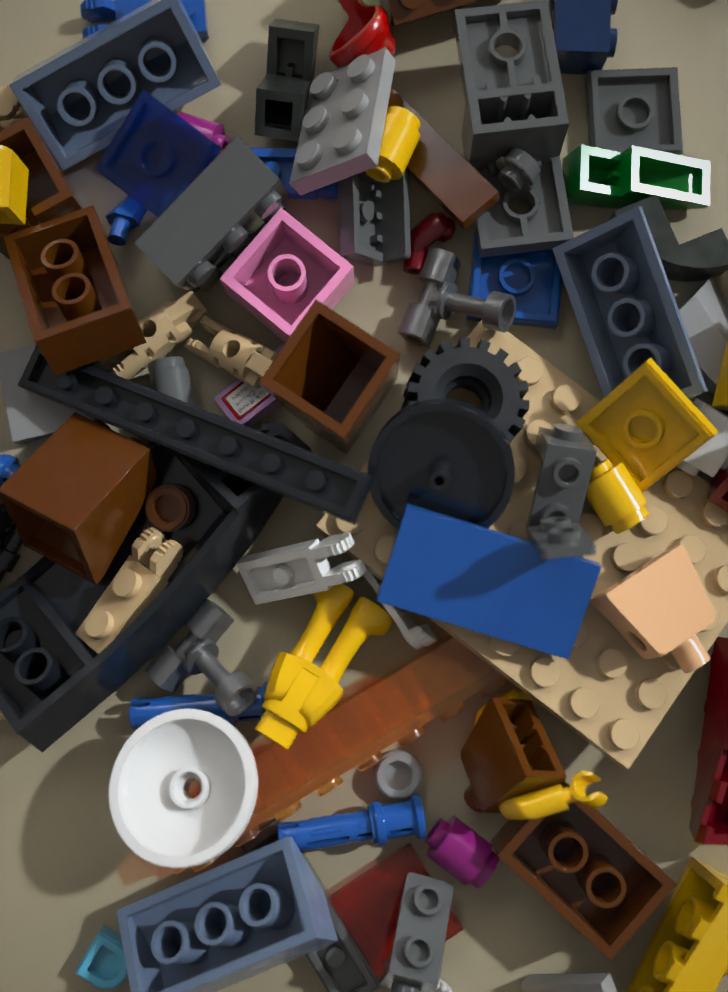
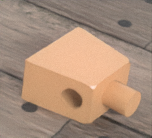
[591,544,716,674]

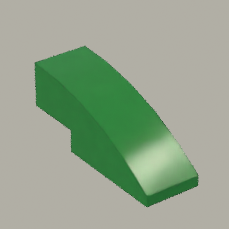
[562,144,710,210]

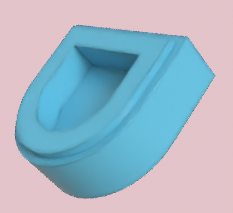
[74,925,128,990]

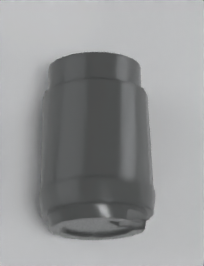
[147,356,198,407]

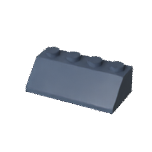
[9,0,221,170]
[552,206,708,400]
[116,836,338,992]

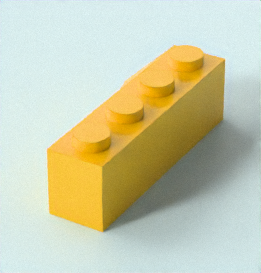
[625,857,728,992]

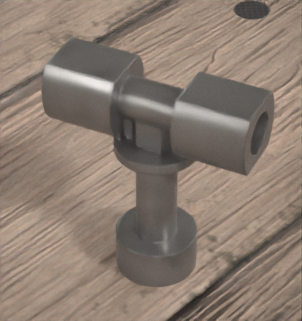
[398,248,516,346]
[145,598,258,716]

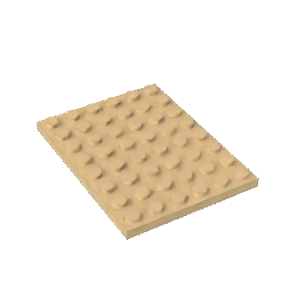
[315,320,728,770]

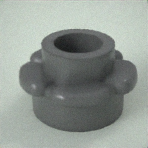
[496,148,541,193]

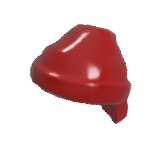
[329,0,395,68]

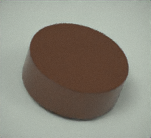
[145,484,195,532]

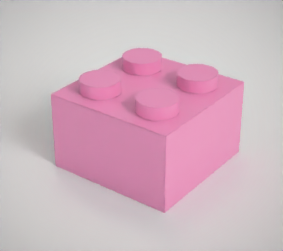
[220,208,355,343]

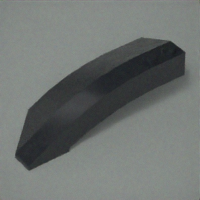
[0,422,312,753]

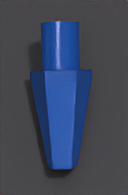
[105,183,158,246]

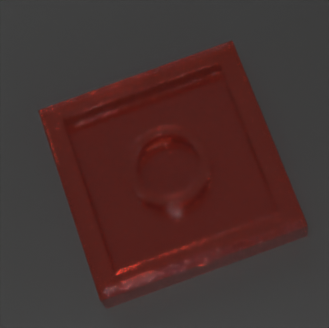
[330,842,463,979]

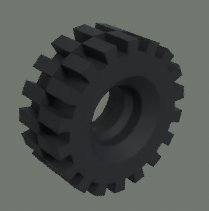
[401,338,530,443]

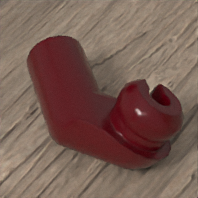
[403,212,456,275]

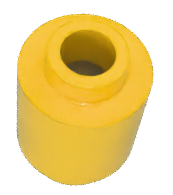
[365,106,421,183]
[586,459,649,534]

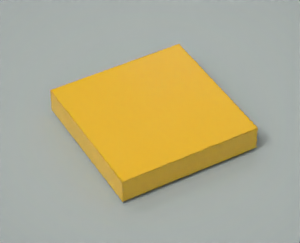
[576,358,718,493]

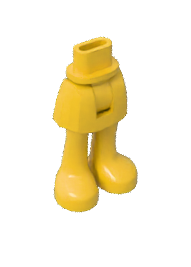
[255,584,394,750]

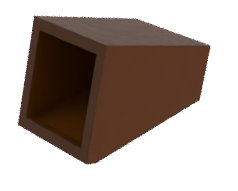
[259,299,400,454]
[0,412,158,585]

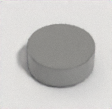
[374,749,422,800]

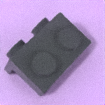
[337,169,411,267]

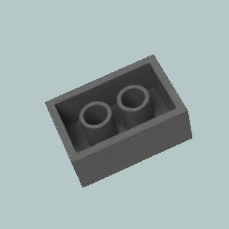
[134,136,290,293]

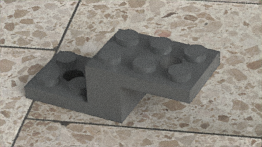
[453,0,574,258]

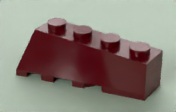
[689,637,728,845]

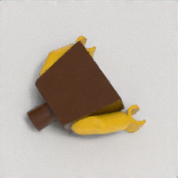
[461,689,608,820]

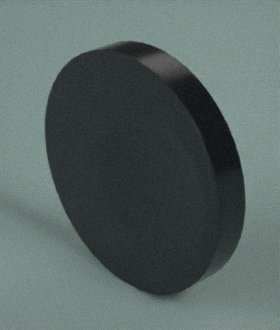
[367,398,515,530]

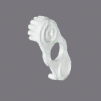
[363,569,438,650]

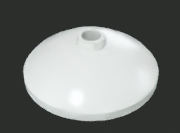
[109,709,258,868]

